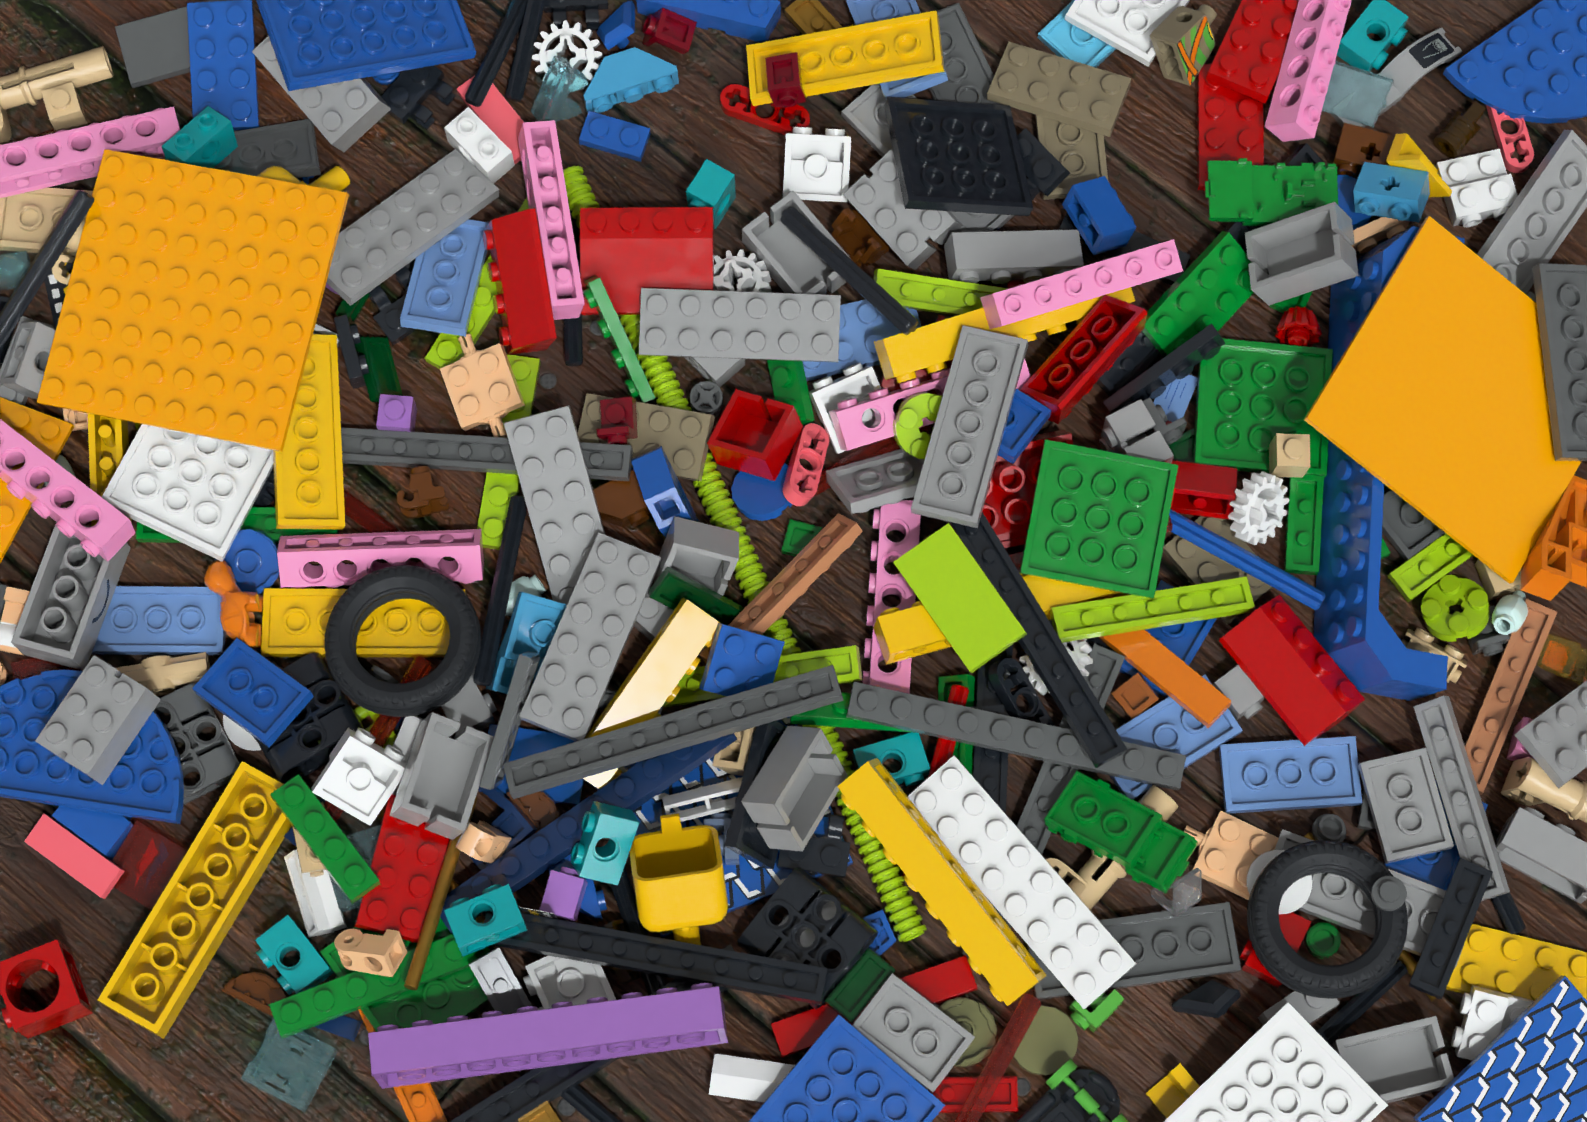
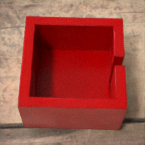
[707,389,803,481]

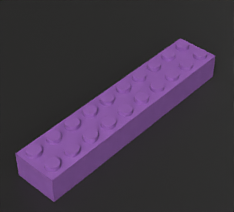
[368,983,728,1089]

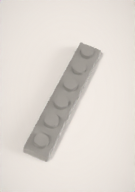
[1414,696,1510,901]

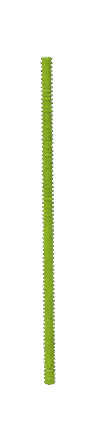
[563,166,927,942]

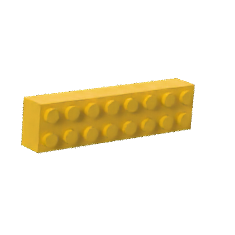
[98,761,292,1039]

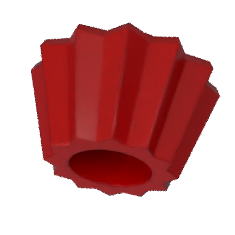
[1275,306,1322,347]

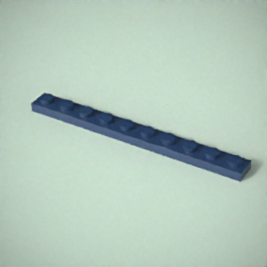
[440,733,737,934]

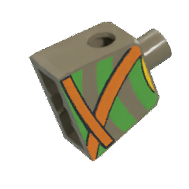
[1150,4,1217,86]

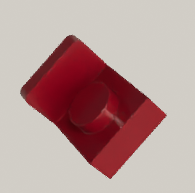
[642,8,697,54]
[765,52,806,107]
[597,397,638,445]

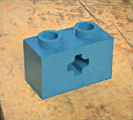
[1353,162,1430,223]

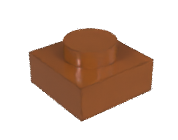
[1111,672,1160,719]

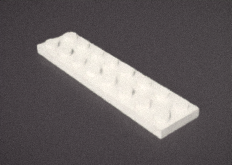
[908,756,1137,1009]

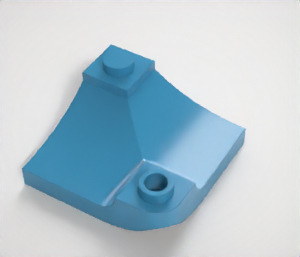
[486,592,567,694]

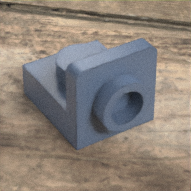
[703,813,740,865]

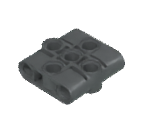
[154,682,240,805]

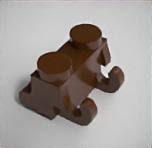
[831,208,889,267]
[396,466,450,519]

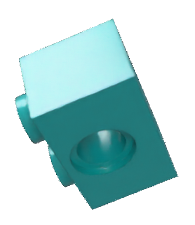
[1337,0,1409,75]
[162,106,238,168]
[686,159,736,229]
[852,732,930,787]
[571,801,640,885]
[444,884,527,957]
[255,915,334,995]

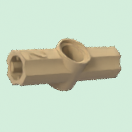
[116,652,211,696]

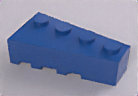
[636,0,781,43]

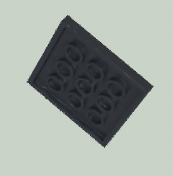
[884,97,1033,216]

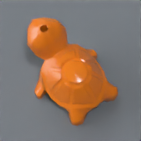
[204,560,263,648]

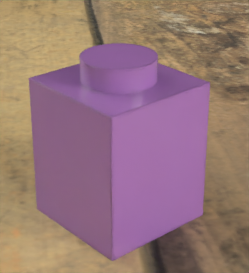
[376,394,417,432]
[540,867,588,922]

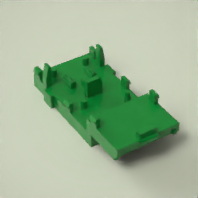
[1205,158,1338,226]
[1044,771,1198,893]

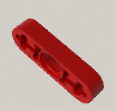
[720,84,810,135]

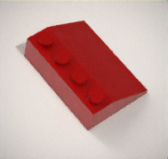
[580,207,714,315]
[982,430,1073,548]

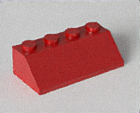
[483,208,557,355]
[1020,295,1148,424]
[1219,595,1365,746]

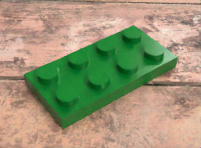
[1142,231,1254,357]

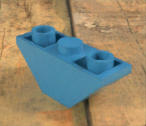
[583,47,679,113]

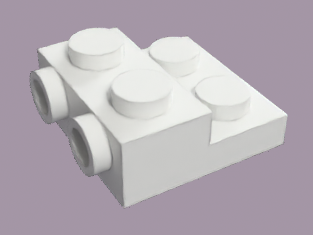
[783,127,851,202]
[1435,149,1518,228]
[809,362,881,454]
[311,728,406,826]
[523,955,616,1010]
[1451,985,1534,1060]

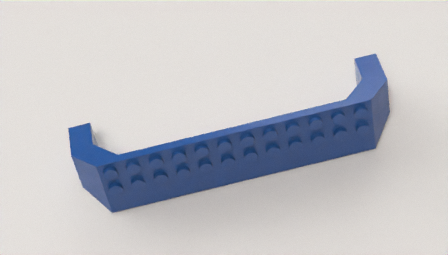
[1313,226,1465,701]

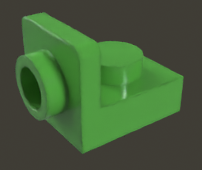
[1069,989,1125,1033]

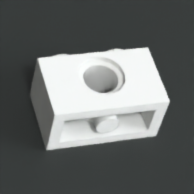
[444,107,515,184]

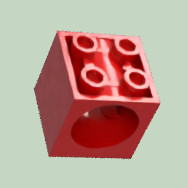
[0,939,93,1039]

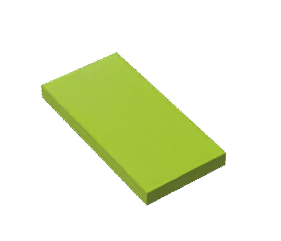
[893,523,1027,673]

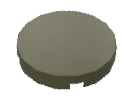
[938,997,997,1068]
[1009,1006,1078,1076]

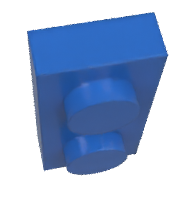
[579,111,651,162]

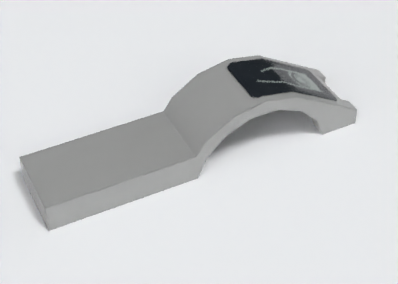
[1330,27,1462,128]

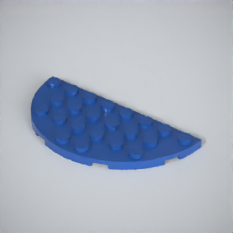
[1443,0,1587,124]
[0,670,184,824]

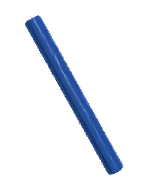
[1167,509,1325,610]

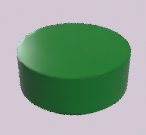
[1305,923,1341,959]

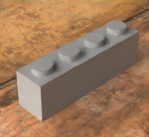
[944,229,1084,284]

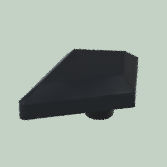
[1171,979,1241,1018]

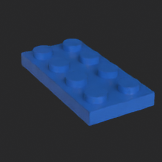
[187,0,260,131]

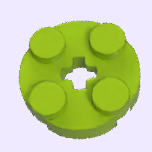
[893,392,943,459]
[1421,575,1490,642]

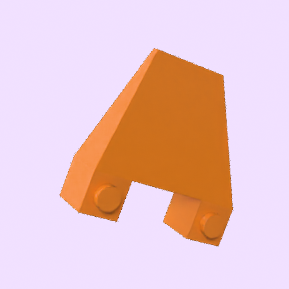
[1520,475,1587,601]

